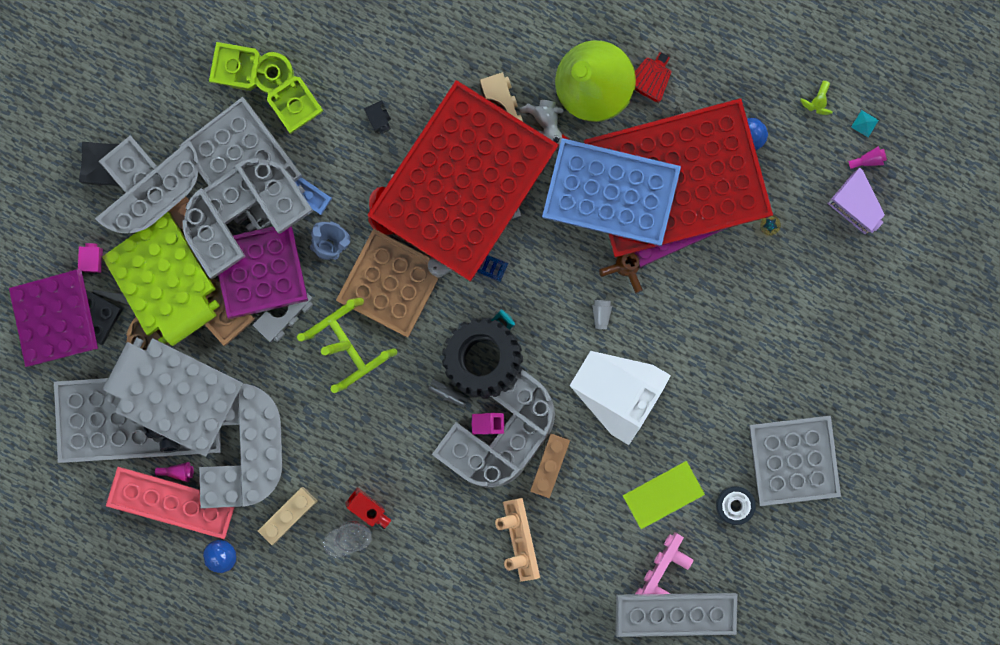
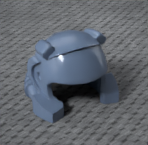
[310,221,350,260]

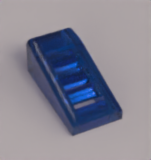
[477,255,509,283]

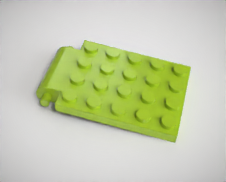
[102,212,220,346]

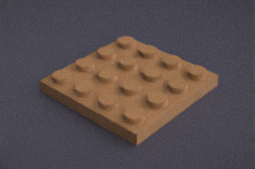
[336,229,440,338]

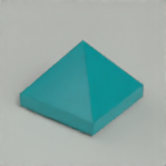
[851,110,879,137]
[491,309,515,330]

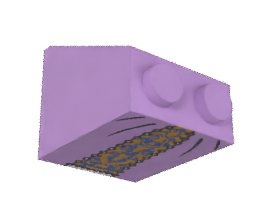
[827,168,884,234]

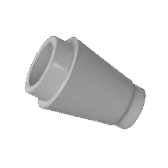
[592,300,612,329]

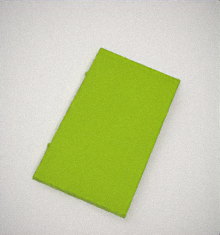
[623,461,705,529]

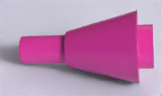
[848,146,887,169]
[155,462,194,482]

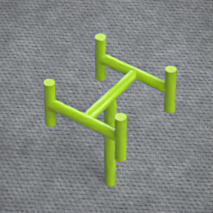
[297,298,397,393]

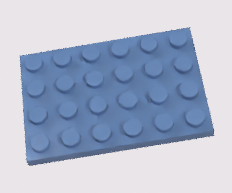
[542,138,681,246]

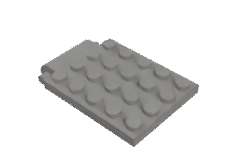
[179,97,305,232]
[103,337,243,457]

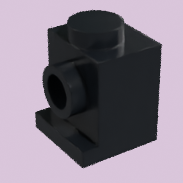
[364,100,391,134]

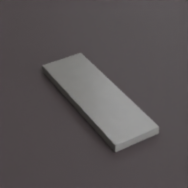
[616,593,738,637]

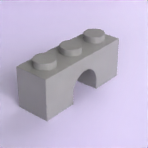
[253,293,314,343]

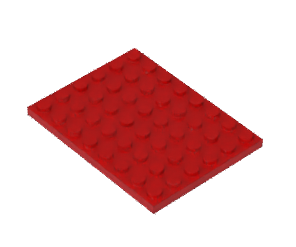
[367,80,559,282]
[584,98,773,258]

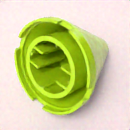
[555,40,636,122]

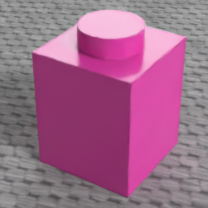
[78,243,103,273]
[472,413,504,434]

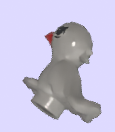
[520,100,569,149]

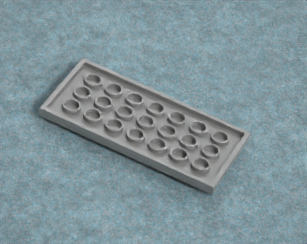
[54,378,222,463]

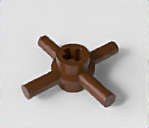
[599,253,643,294]

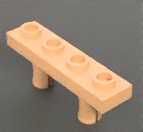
[495,498,540,582]

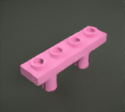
[635,532,693,594]

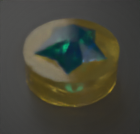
[760,215,781,236]

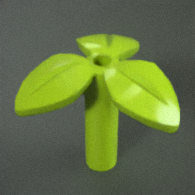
[800,81,833,115]

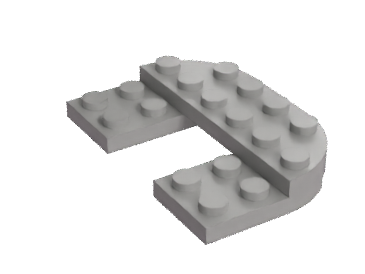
[183,158,313,279]
[432,370,555,488]
[199,384,282,508]

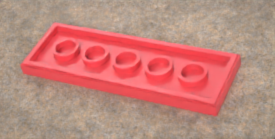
[106,466,234,539]

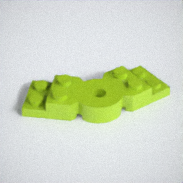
[209,42,324,134]

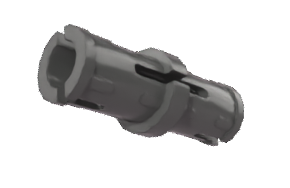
[428,379,469,408]

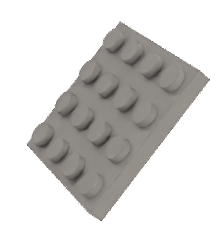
[749,416,841,506]

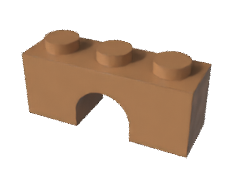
[530,433,570,498]

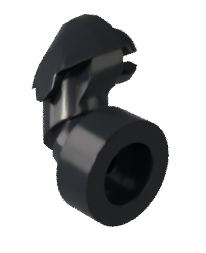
[144,427,181,453]

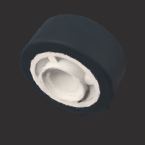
[716,486,756,525]

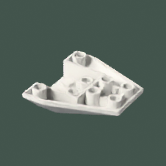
[570,351,671,445]

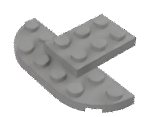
[95,135,199,233]

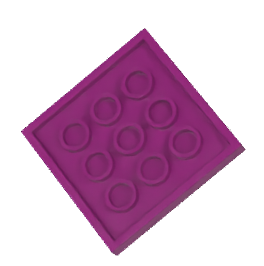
[219,226,308,319]
[9,269,98,367]

